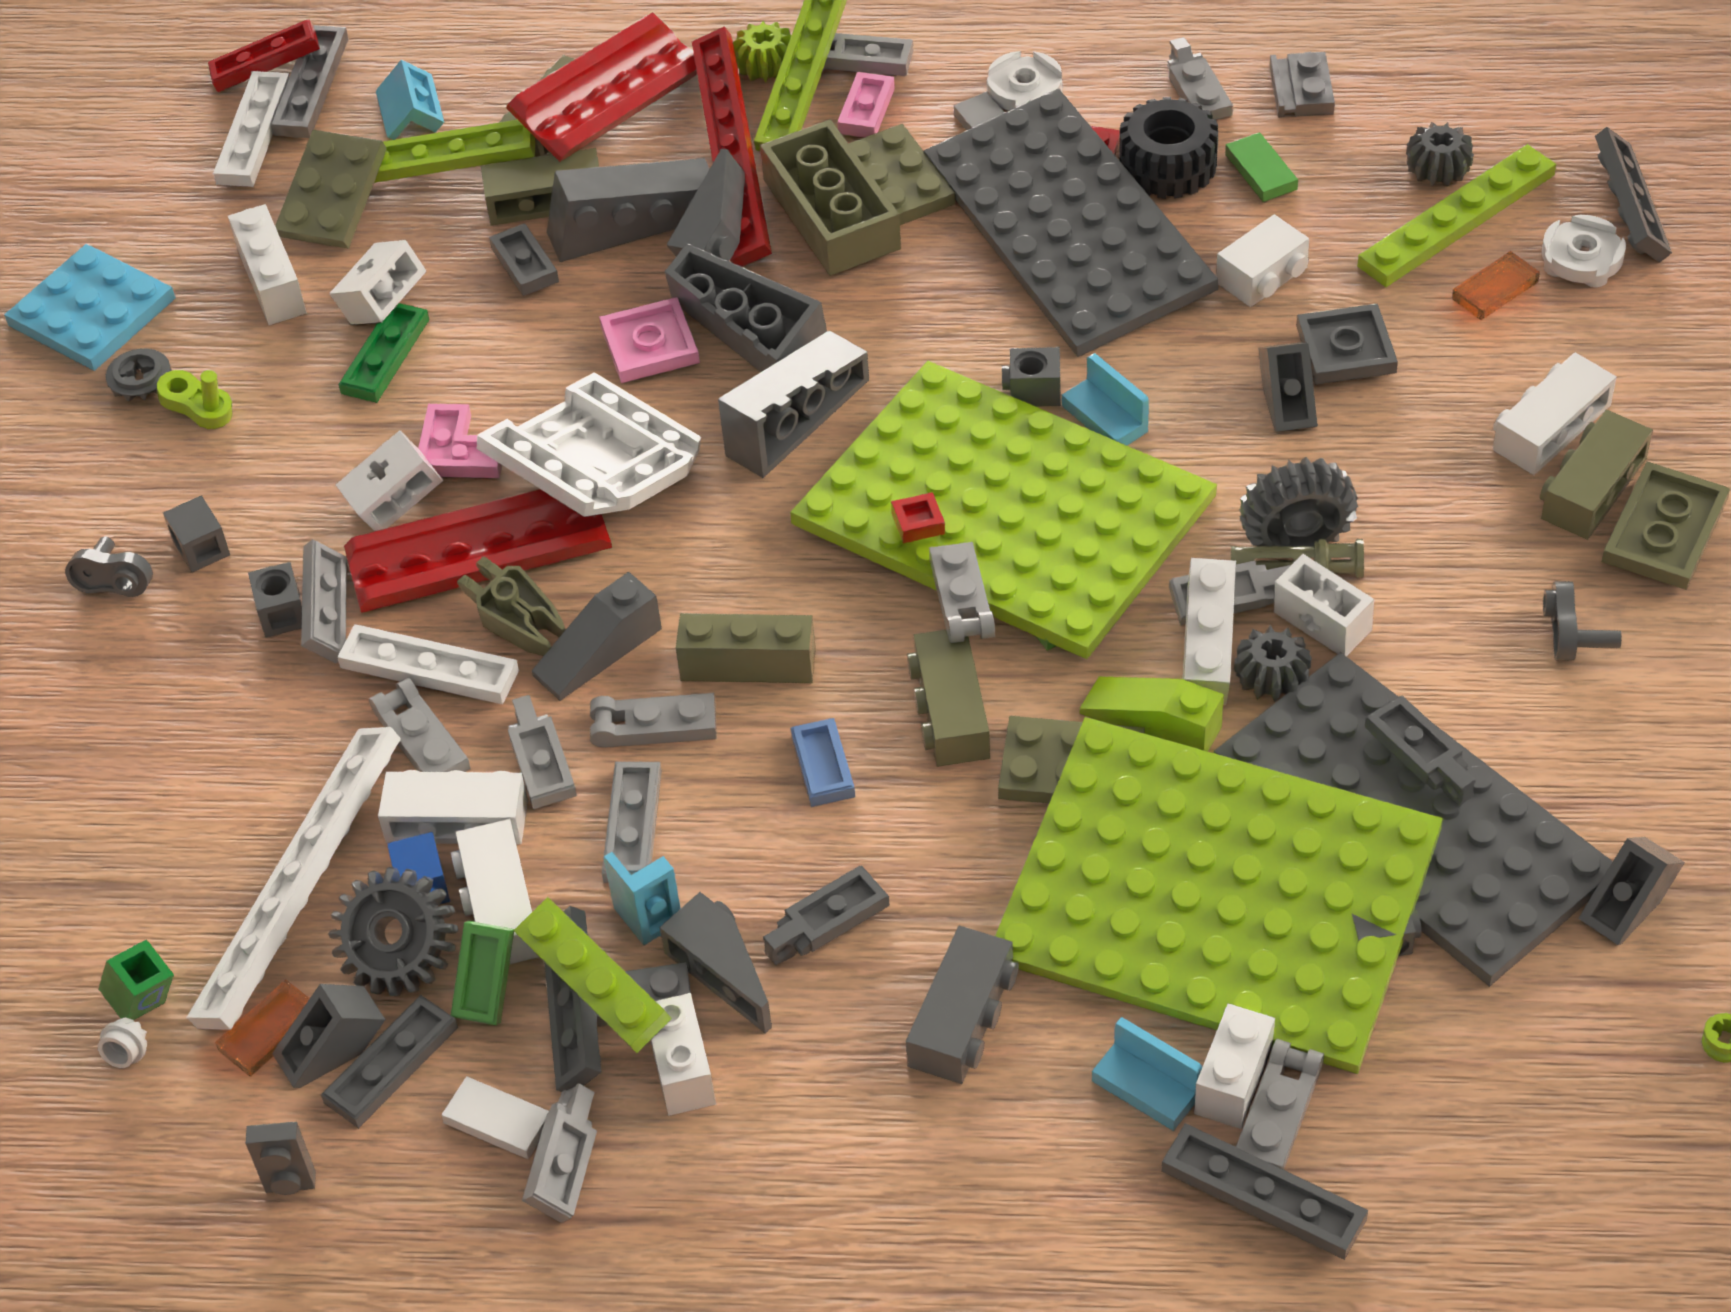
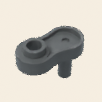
[65,536,153,597]
[1543,581,1622,661]

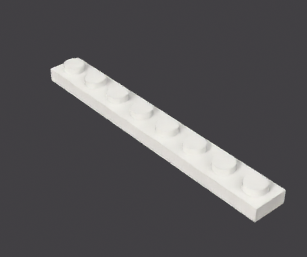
[186,727,401,1030]

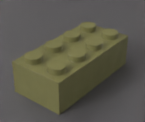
[760,119,901,276]

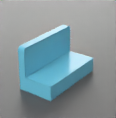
[376,60,444,140]
[1062,353,1149,445]
[603,852,681,945]
[1092,1017,1202,1131]

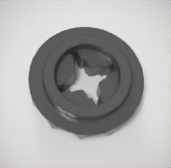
[106,348,172,402]

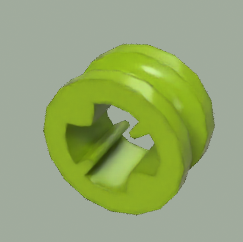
[1701,1013,1731,1063]

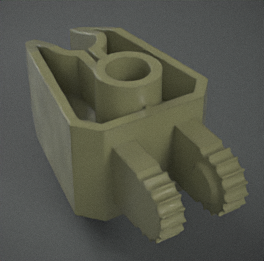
[457,557,566,656]

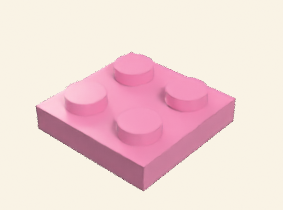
[599,297,700,383]

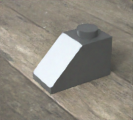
[1258,342,1318,432]
[1578,837,1685,945]
[272,984,386,1088]

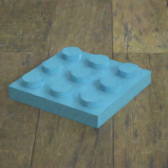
[4,244,176,371]

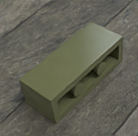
[481,148,599,226]
[1540,409,1653,540]
[676,613,816,683]
[907,630,990,767]

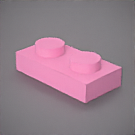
[837,72,895,137]

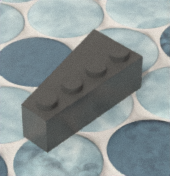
[547,158,710,262]
[664,243,827,372]
[718,331,869,478]

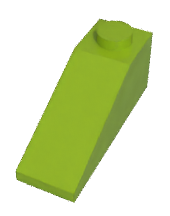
[1080,676,1224,751]

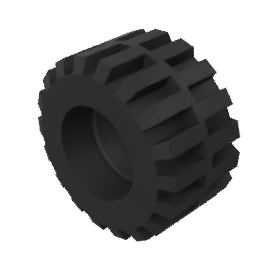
[1119,97,1218,199]

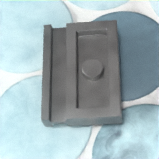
[1270,52,1335,118]

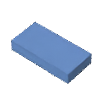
[790,718,855,807]

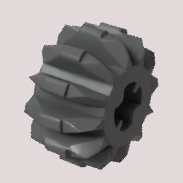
[1406,122,1474,186]
[1234,625,1312,703]

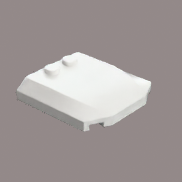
[476,373,701,517]

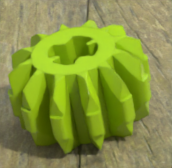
[733,21,792,83]

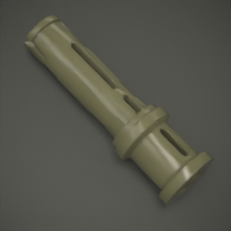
[1231,539,1364,578]

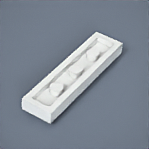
[213,71,290,187]
[337,624,519,704]

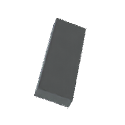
[321,995,458,1129]

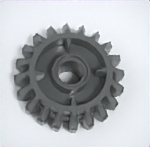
[1239,457,1358,546]
[328,867,459,996]

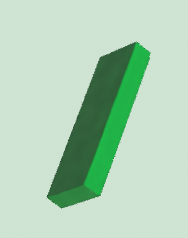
[338,303,430,403]

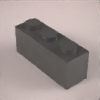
[906,925,1019,1084]

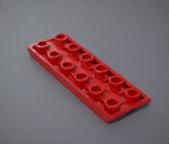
[506,12,697,162]
[344,489,612,613]

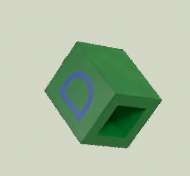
[98,939,174,1020]

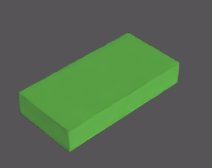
[1225,132,1298,202]
[451,921,514,1025]

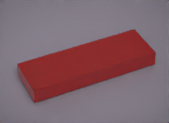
[208,19,320,92]

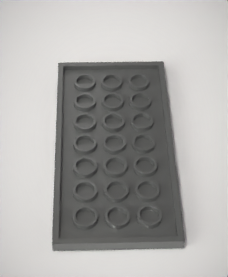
[924,88,1219,357]
[1214,652,1613,987]

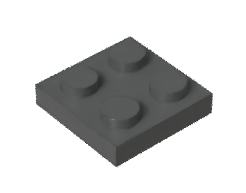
[1296,303,1398,385]

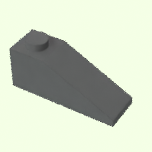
[667,149,745,261]
[532,572,662,701]
[660,892,772,1033]

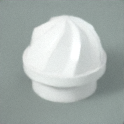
[98,1017,147,1068]

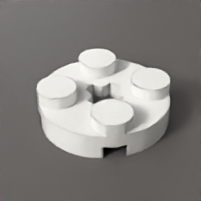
[987,51,1063,111]
[1542,215,1626,288]

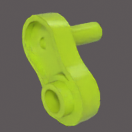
[157,370,233,429]

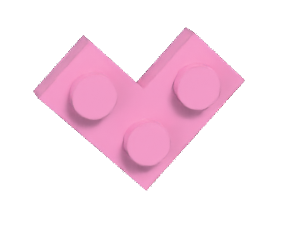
[418,404,502,478]

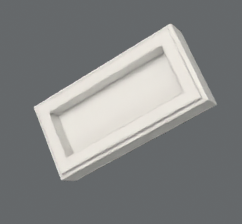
[442,1076,549,1159]

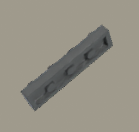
[1595,127,1672,263]
[544,906,602,1092]
[1161,1123,1368,1260]

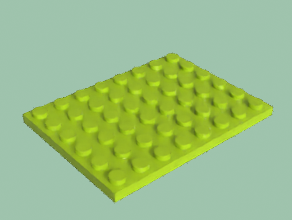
[790,360,1217,659]
[995,717,1443,1074]

